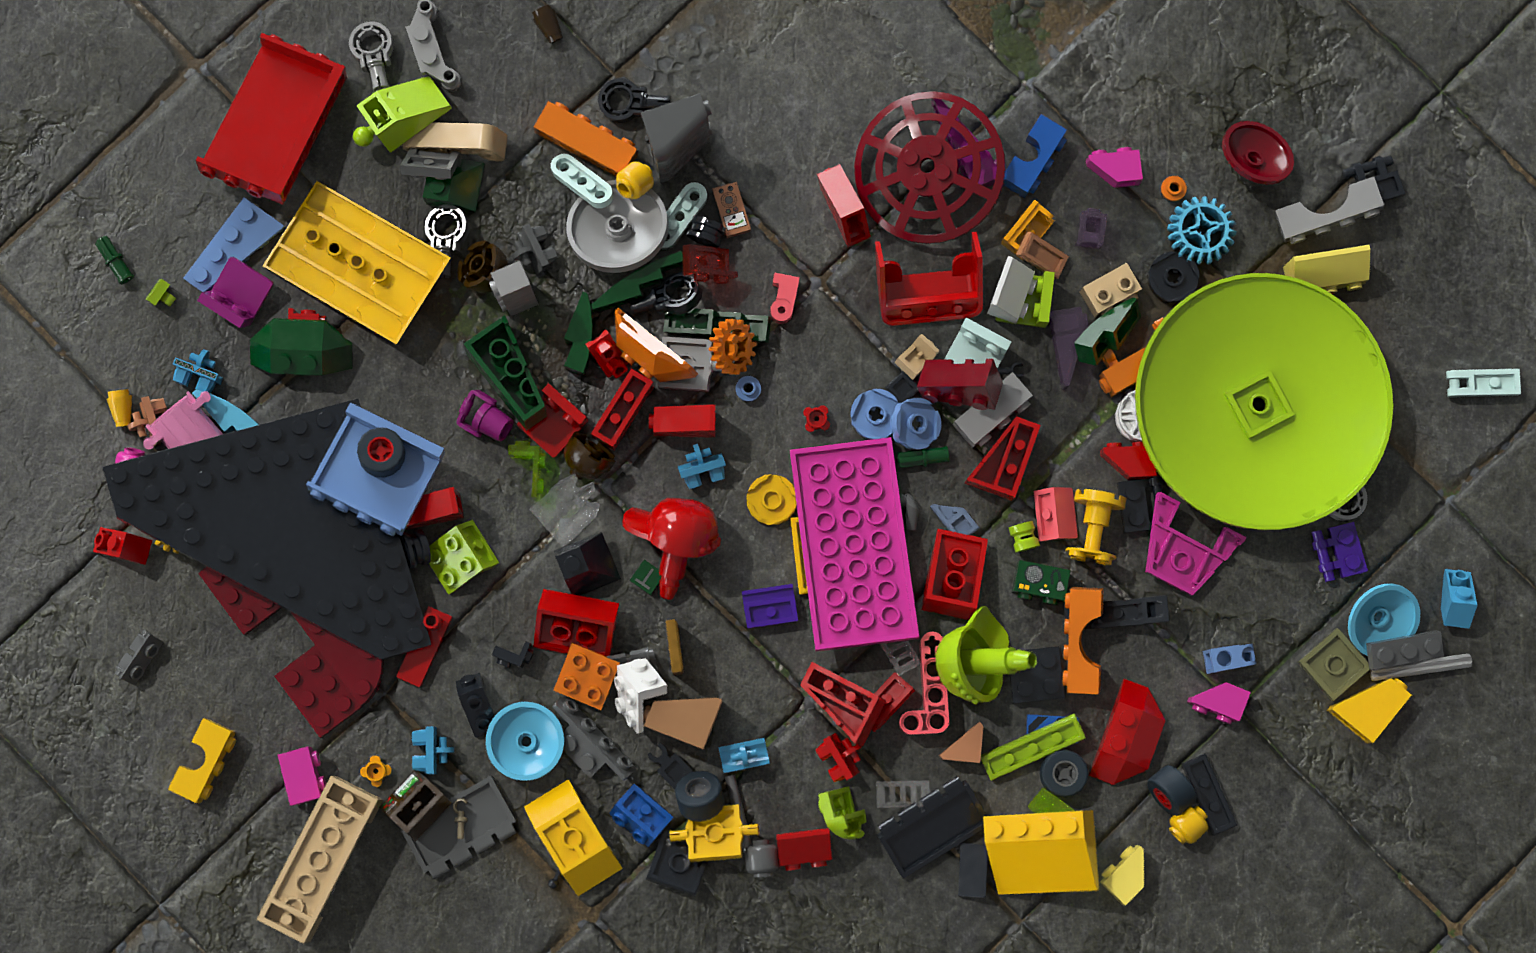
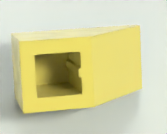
[1100,845,1144,906]

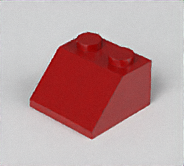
[776,828,832,870]

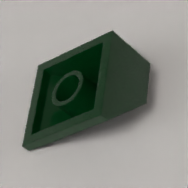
[423,159,485,213]

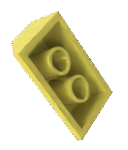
[1283,245,1370,294]

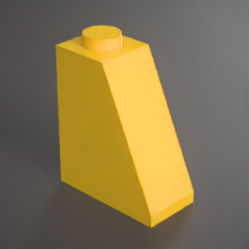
[1327,678,1411,744]

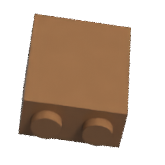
[643,698,723,750]

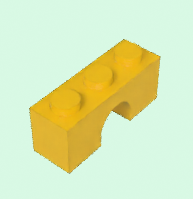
[168,718,236,803]

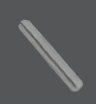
[1369,653,1472,681]

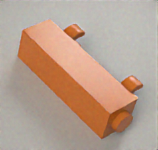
[1099,317,1164,397]

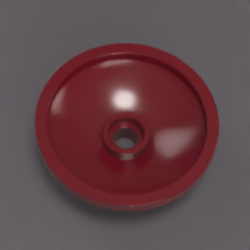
[1222,121,1294,185]

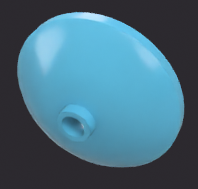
[1348,583,1420,656]
[486,702,564,780]

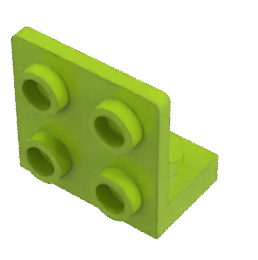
[995,271,1055,328]
[429,520,499,594]

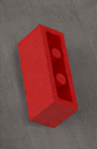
[591,368,654,451]

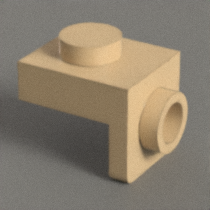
[894,334,939,380]

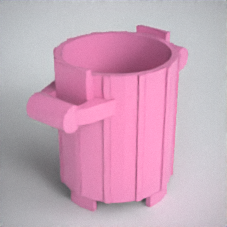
[144,391,223,450]

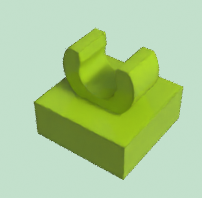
[145,279,176,307]

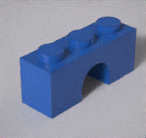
[1004,114,1067,198]

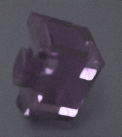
[1075,208,1107,249]

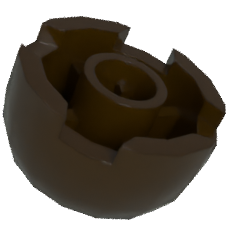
[457,240,508,293]
[564,431,616,480]

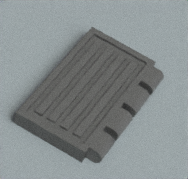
[399,776,517,880]

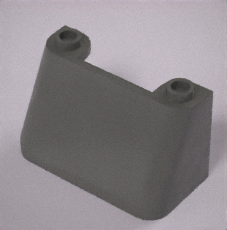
[641,93,713,183]

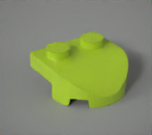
[818,786,866,840]

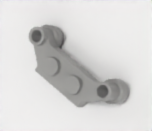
[406,0,461,92]

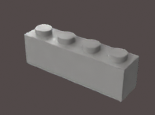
[489,261,539,316]

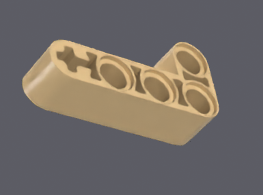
[403,123,508,161]

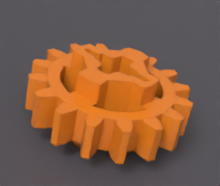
[709,319,756,375]

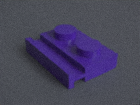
[742,584,798,629]

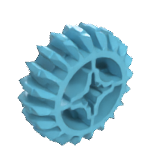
[1167,196,1236,265]

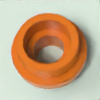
[1161,176,1187,201]

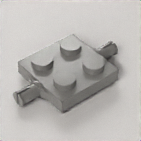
[657,337,722,392]

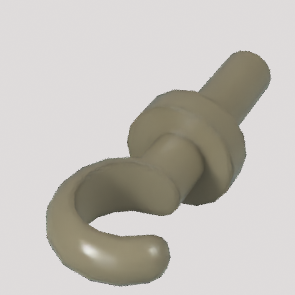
[453,798,467,839]

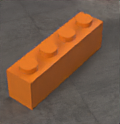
[534,101,638,177]

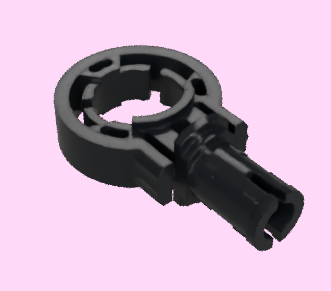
[598,78,671,123]
[629,272,702,317]

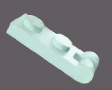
[1446,369,1521,398]

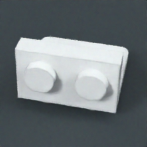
[614,658,667,734]

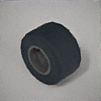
[1039,750,1088,797]

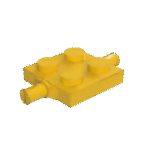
[670,804,759,862]

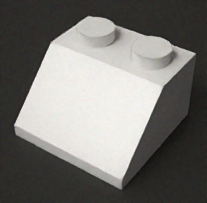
[987,256,1037,324]

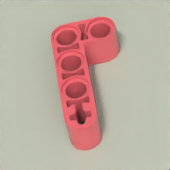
[898,632,949,735]

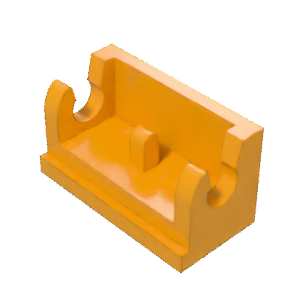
[1001,200,1054,261]

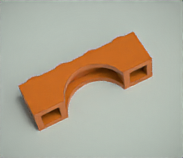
[1063,587,1104,694]

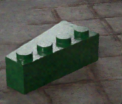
[464,315,547,431]

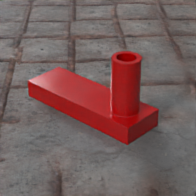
[396,606,453,688]

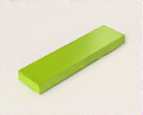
[981,713,1086,781]

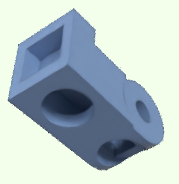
[1203,644,1256,674]

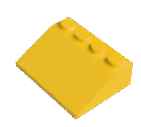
[983,810,1099,895]

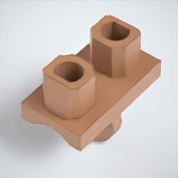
[128,396,167,447]

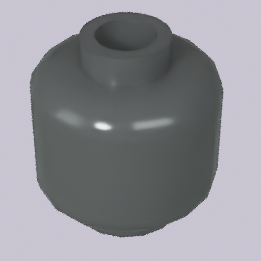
[745,839,780,878]

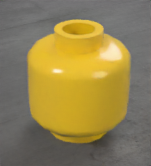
[616,162,654,199]
[1169,806,1208,844]

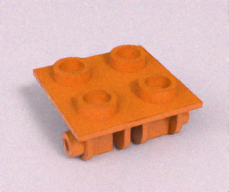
[553,643,620,710]

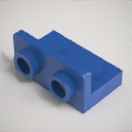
[609,784,673,847]

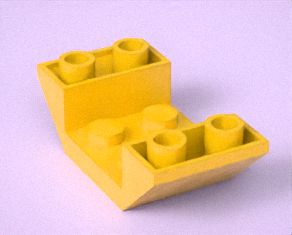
[524,779,623,896]

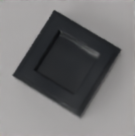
[884,371,919,403]

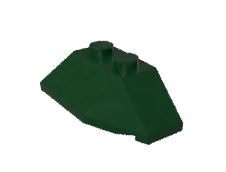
[250,318,353,376]

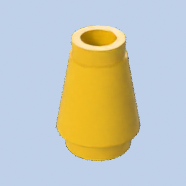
[106,389,132,427]

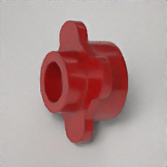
[803,405,830,432]

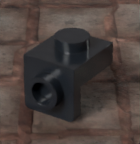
[492,641,534,668]

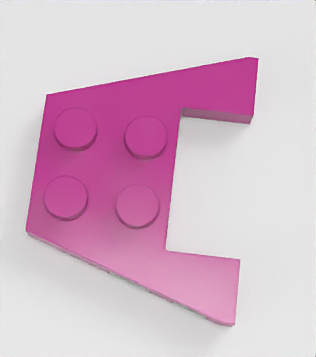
[1145,492,1246,595]

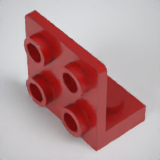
[517,383,589,458]

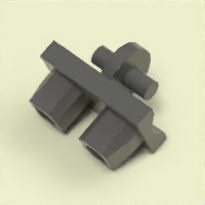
[512,224,558,275]

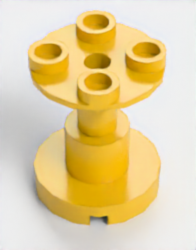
[1065,489,1127,565]

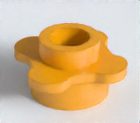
[360,756,392,787]

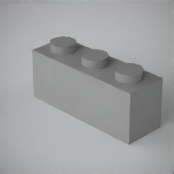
[953,372,1033,448]

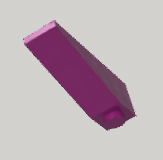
[931,98,997,187]

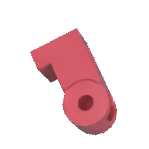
[771,273,800,324]

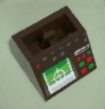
[379,770,452,842]

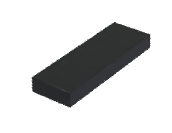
[1181,753,1238,836]

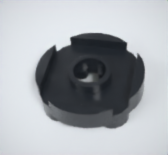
[1147,251,1199,303]

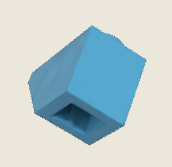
[1441,569,1477,629]

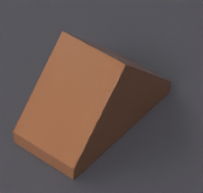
[939,722,983,763]

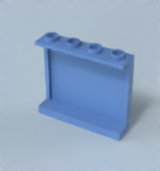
[306,403,445,536]

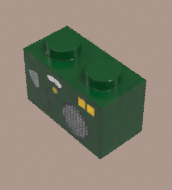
[1011,560,1071,606]

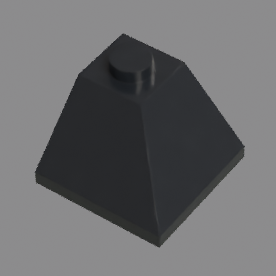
[554,531,621,596]

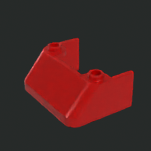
[875,232,983,326]

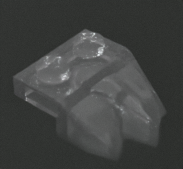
[530,473,600,547]

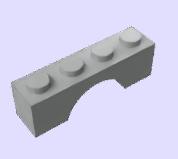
[1275,177,1384,244]

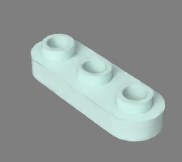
[551,154,613,208]
[661,182,707,250]

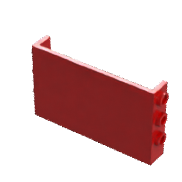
[196,33,347,205]

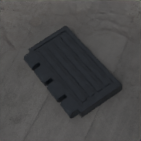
[877,776,987,879]

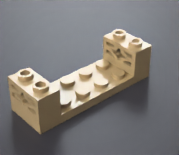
[257,776,383,943]

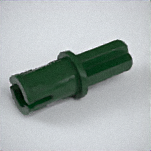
[95,236,134,285]
[897,446,949,468]

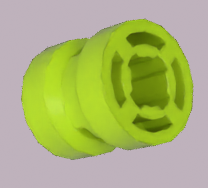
[1008,521,1040,553]

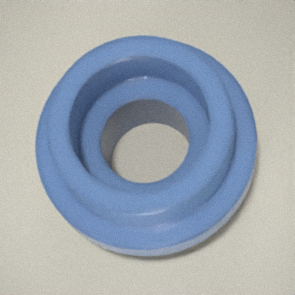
[736,376,761,402]

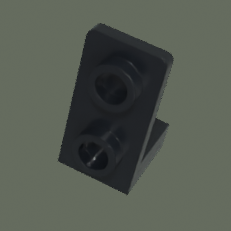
[455,673,495,738]

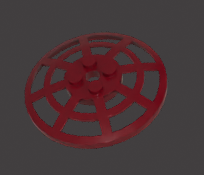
[854,91,1006,244]

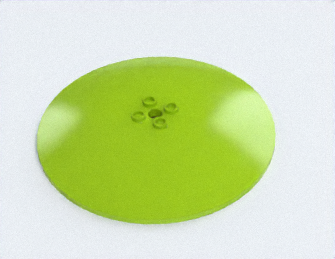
[1135,273,1393,530]

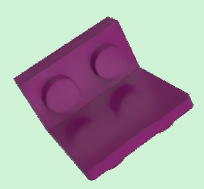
[197,257,274,328]

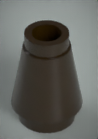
[532,4,563,44]

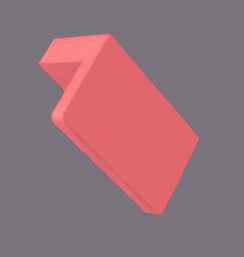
[1034,487,1078,542]

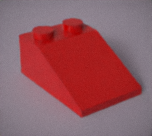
[921,529,988,620]

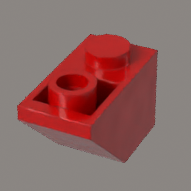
[1100,441,1157,480]
[93,527,153,565]

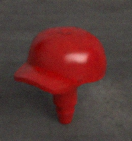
[622,498,721,600]

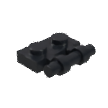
[1342,155,1405,202]

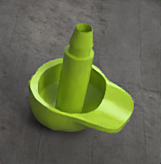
[935,606,1037,704]

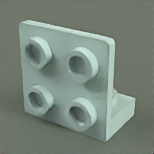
[945,318,1011,368]

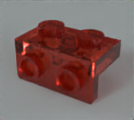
[683,244,738,284]

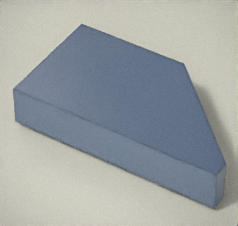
[930,504,979,535]

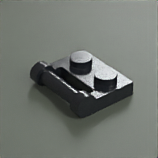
[1117,477,1165,534]

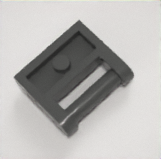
[400,148,462,180]

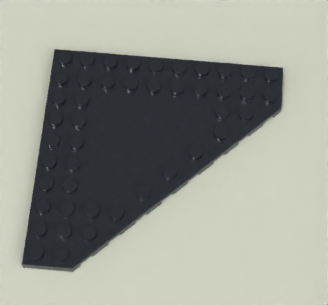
[102,399,432,660]

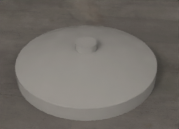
[566,180,668,273]

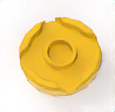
[746,474,796,526]

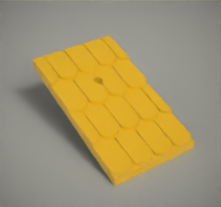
[262,181,451,344]

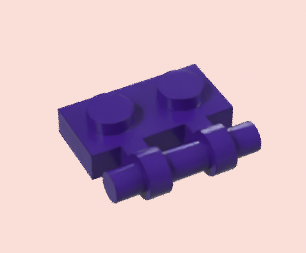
[1312,522,1368,582]

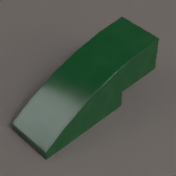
[564,292,594,377]
[1074,297,1141,366]

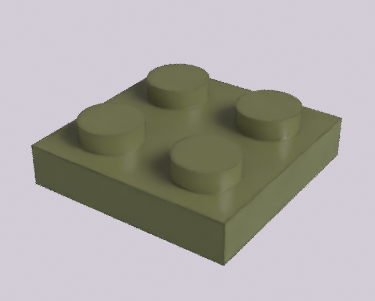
[1298,628,1370,701]

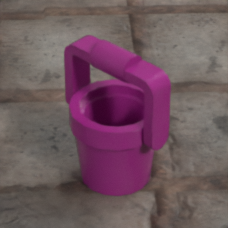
[457,389,514,442]

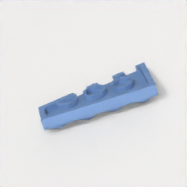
[183,198,286,292]

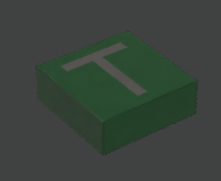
[629,559,661,595]

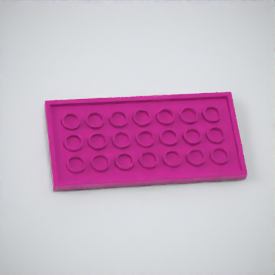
[790,437,919,652]

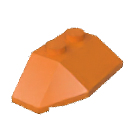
[615,308,698,382]

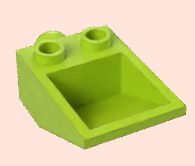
[353,76,452,153]

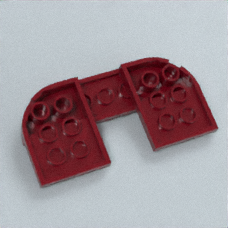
[198,567,384,738]

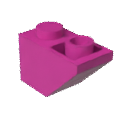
[1086,147,1143,188]
[1187,682,1251,725]

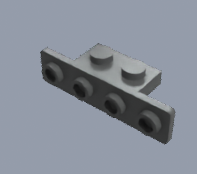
[552,695,637,781]

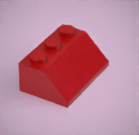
[533,589,619,657]

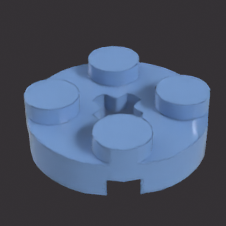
[850,389,898,440]
[891,398,941,449]

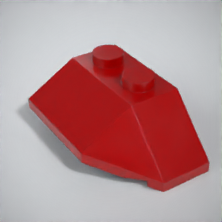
[1088,679,1165,785]

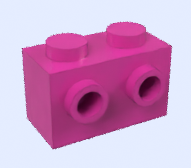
[278,746,326,806]

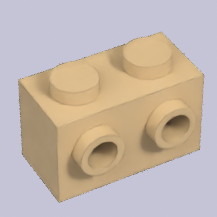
[1080,263,1142,318]

